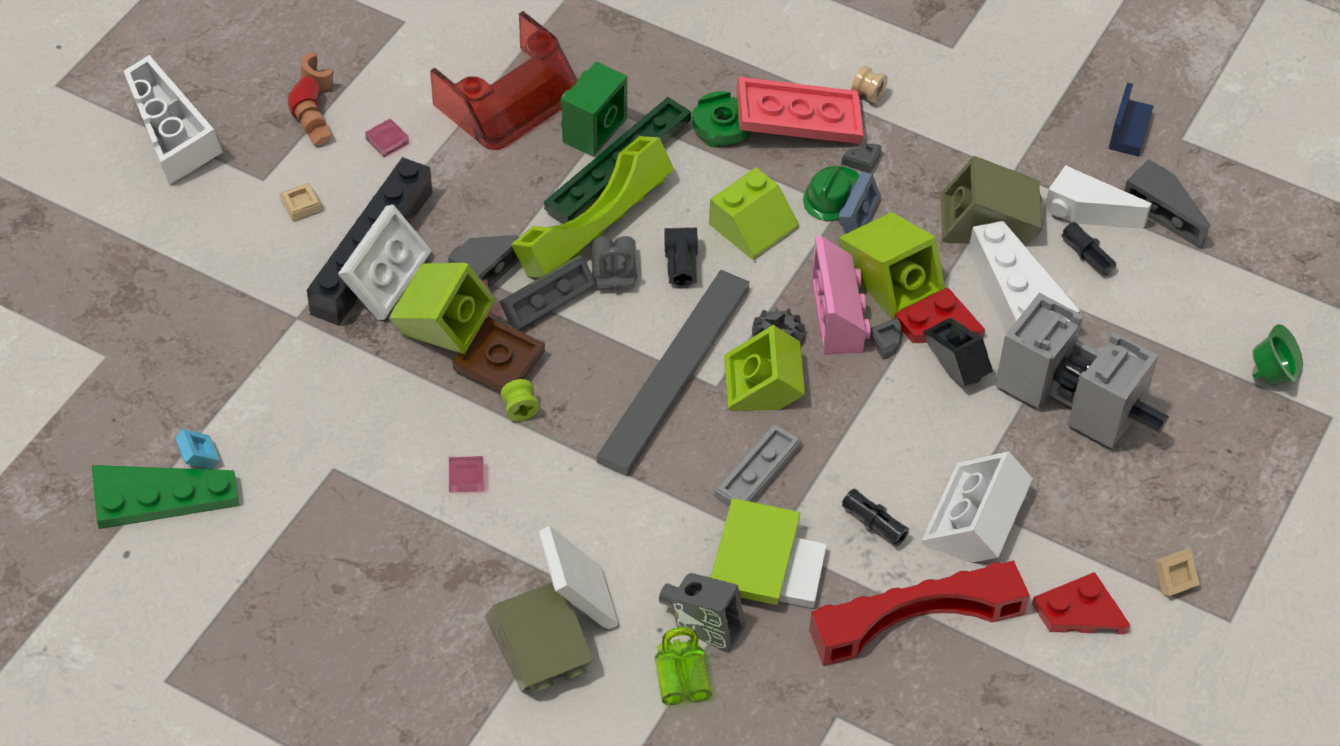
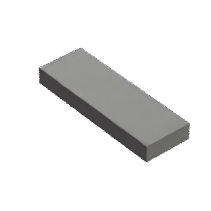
[715,423,802,506]

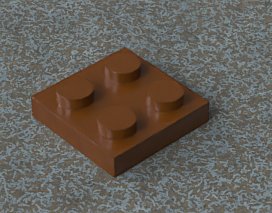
[452,316,545,393]

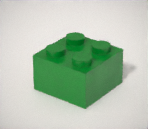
[560,61,628,157]

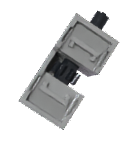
[995,293,1169,449]

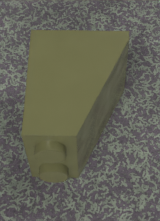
[941,156,1043,246]
[485,582,594,694]

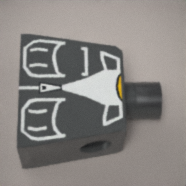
[659,573,745,653]

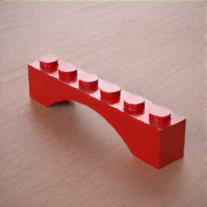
[809,560,1030,666]

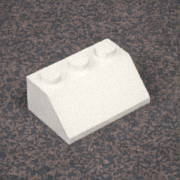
[921,451,1033,562]

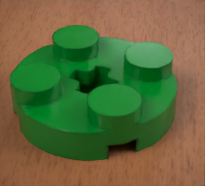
[692,91,752,147]

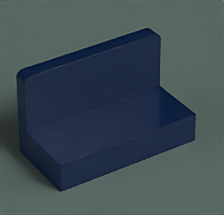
[1109,82,1153,157]

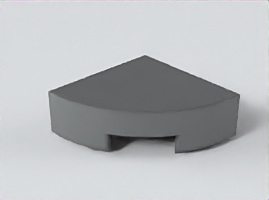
[841,144,882,173]
[870,318,901,359]

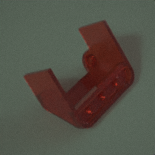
[430,11,578,150]

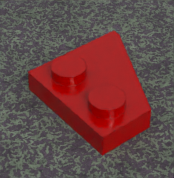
[894,287,985,344]
[1032,572,1131,634]

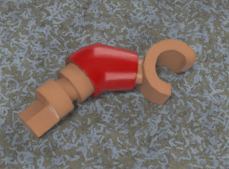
[287,52,334,146]

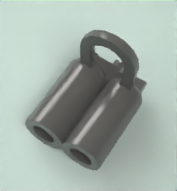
[591,236,638,290]

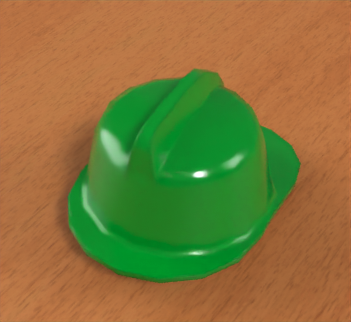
[803,166,860,221]
[1252,324,1303,385]

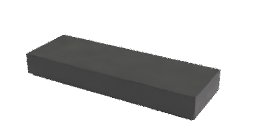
[499,256,597,330]

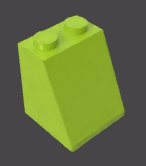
[839,212,945,319]
[389,263,496,355]

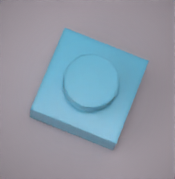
[175,429,220,469]

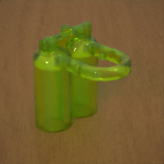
[654,627,712,706]

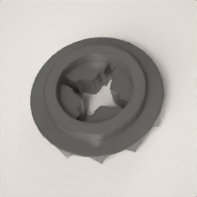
[752,306,805,343]

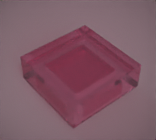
[365,118,409,157]
[449,456,484,492]

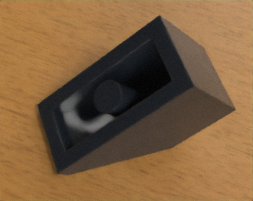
[923,317,993,386]

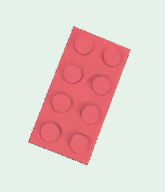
[736,77,864,144]

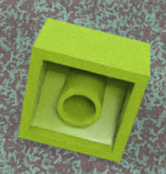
[709,167,799,260]
[724,325,805,411]

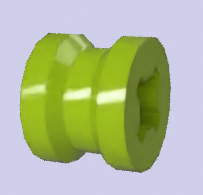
[501,379,540,421]

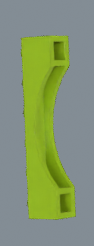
[511,136,674,278]

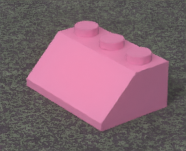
[811,236,870,355]

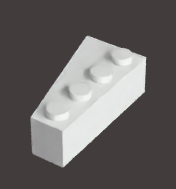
[123,55,223,185]
[968,221,1081,334]

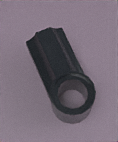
[664,227,698,289]

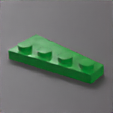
[92,465,240,529]

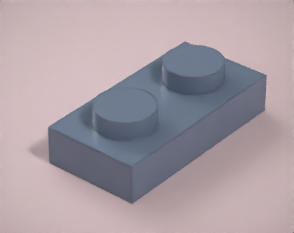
[839,173,881,234]

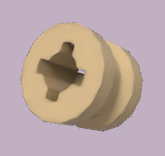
[851,65,888,103]

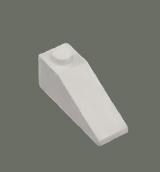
[1044,165,1152,228]

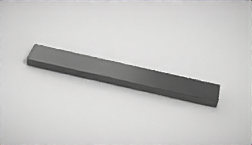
[597,269,749,476]

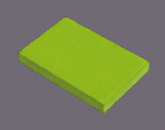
[710,498,801,605]

